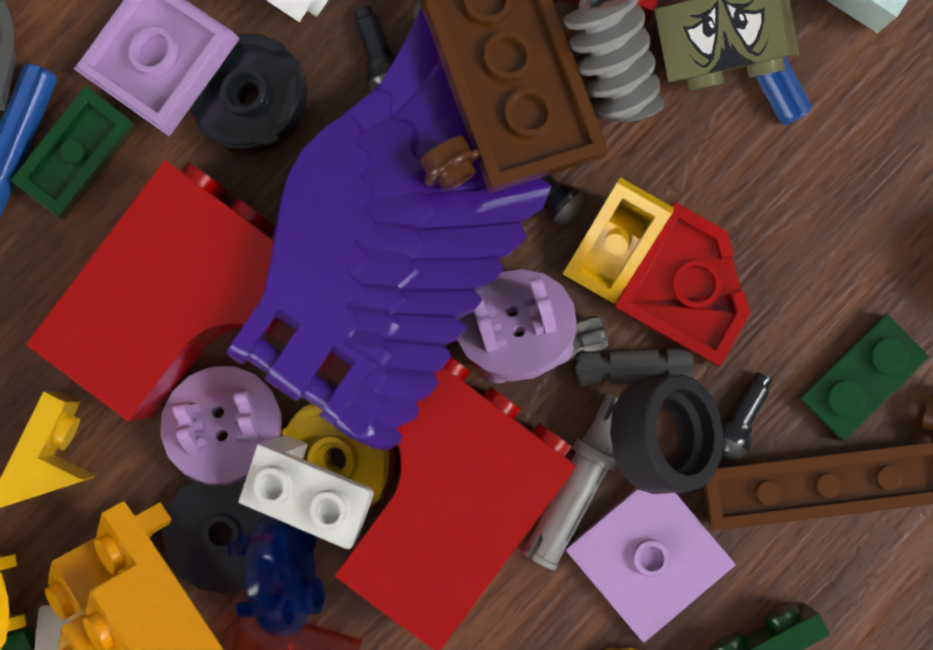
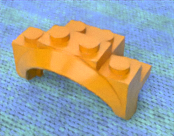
[45,501,223,650]

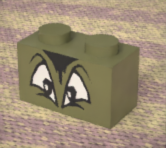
[654,0,800,91]

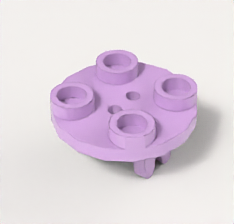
[457,269,577,383]
[160,366,282,485]

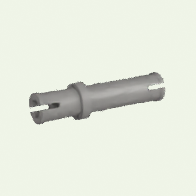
[521,392,618,570]

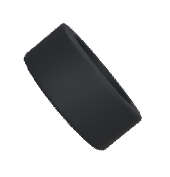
[610,374,724,494]

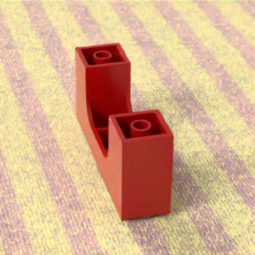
[26,160,577,650]

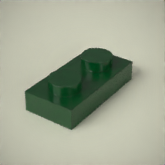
[10,85,138,220]
[797,314,930,441]
[710,603,830,650]

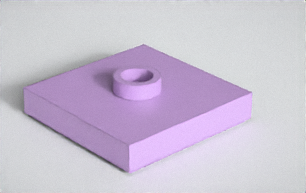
[74,0,240,137]
[565,487,736,643]

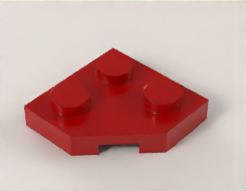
[613,202,750,367]

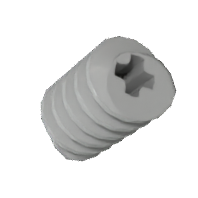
[564,0,664,122]

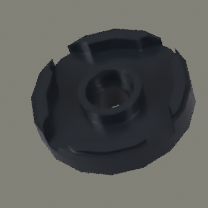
[190,34,308,154]
[162,479,285,593]

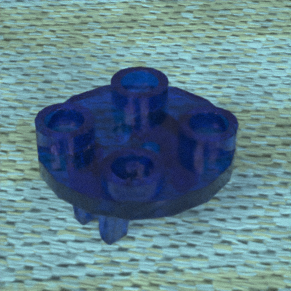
[227,515,325,637]

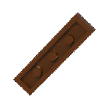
[703,441,933,531]

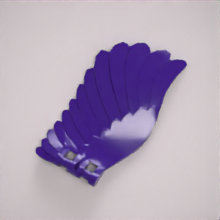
[227,8,551,450]

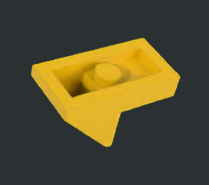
[563,177,674,304]
[0,391,95,508]

